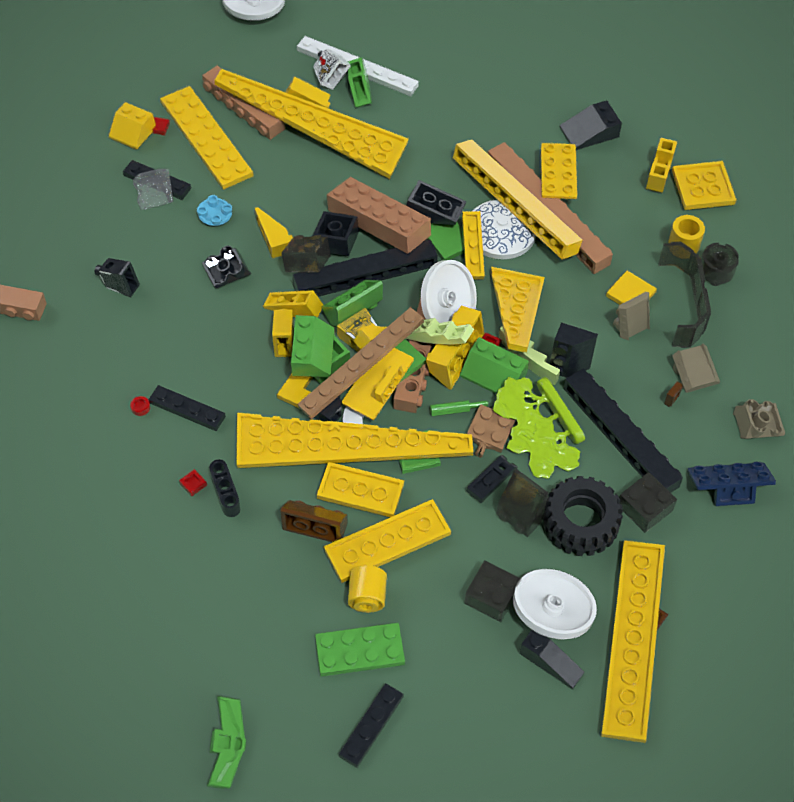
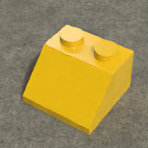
[109,102,155,150]

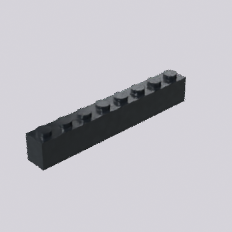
[293,239,438,297]
[564,368,683,499]

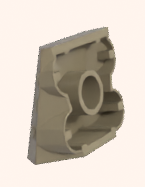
[613,291,650,340]
[672,344,720,393]
[733,399,785,439]

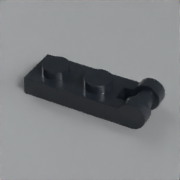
[467,455,518,503]

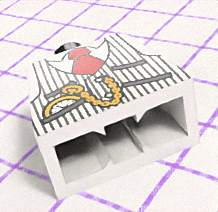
[314,49,351,90]

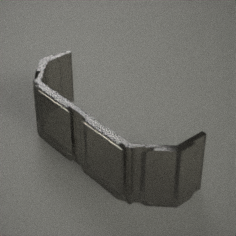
[658,242,711,348]

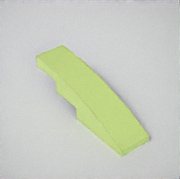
[405,318,474,344]
[499,326,560,385]

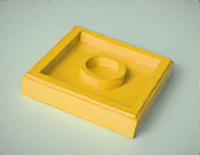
[606,270,657,305]

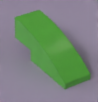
[347,57,372,108]

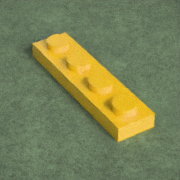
[462,211,485,279]

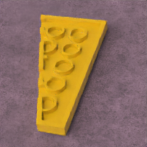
[491,267,545,353]

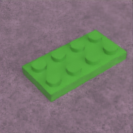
[315,623,405,677]

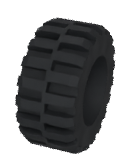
[543,476,623,556]

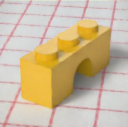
[646,138,677,193]

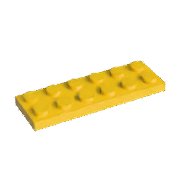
[324,499,451,583]

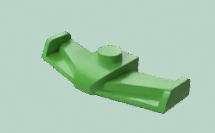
[207,696,246,789]

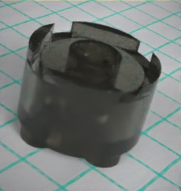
[698,243,739,286]

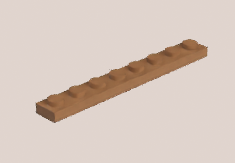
[298,307,424,420]

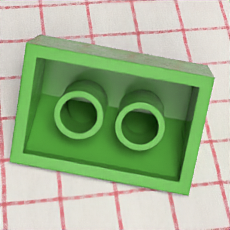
[321,280,383,326]
[291,315,335,377]
[460,337,529,394]

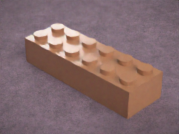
[327,177,431,254]

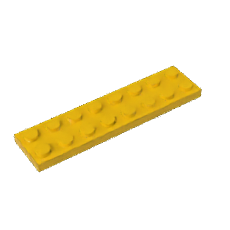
[160,86,253,190]

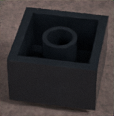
[313,211,359,256]

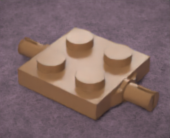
[467,404,516,457]

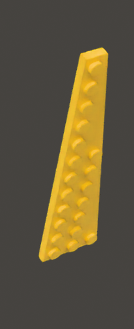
[214,69,409,179]
[237,413,473,468]

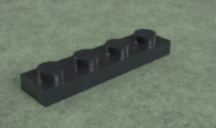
[123,160,191,200]
[148,385,226,431]
[339,683,404,768]

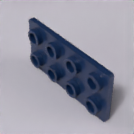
[688,461,776,506]

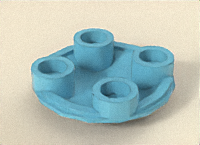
[197,195,232,226]

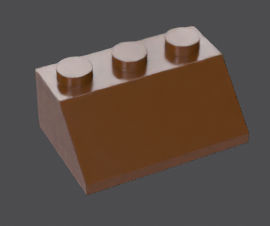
[281,500,348,543]

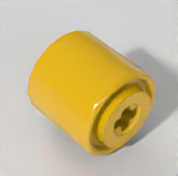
[668,215,705,258]
[348,566,387,613]

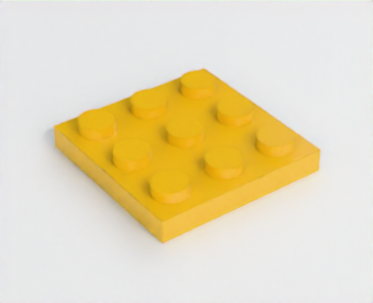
[672,161,736,210]

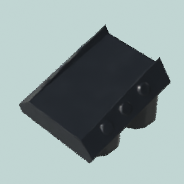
[202,245,251,289]

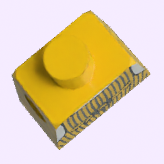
[337,308,377,352]

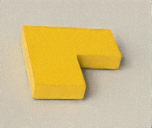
[277,373,313,409]

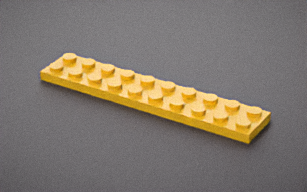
[602,540,665,743]

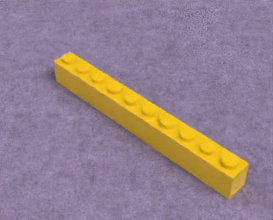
[453,140,583,259]

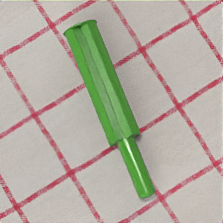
[430,400,488,416]

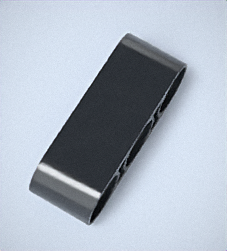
[209,459,241,517]

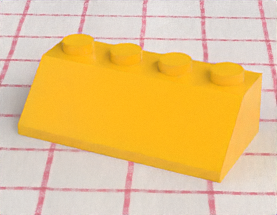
[426,305,485,390]

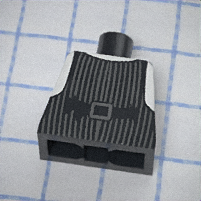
[94,258,140,298]

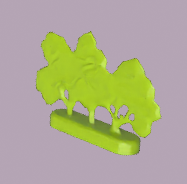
[493,377,585,479]

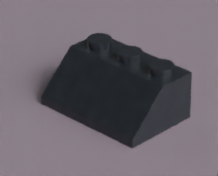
[550,322,598,378]

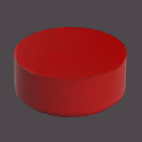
[130,396,150,416]

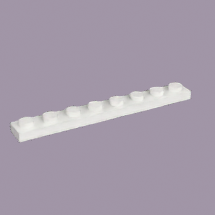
[297,36,419,96]

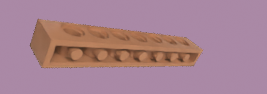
[394,298,435,413]

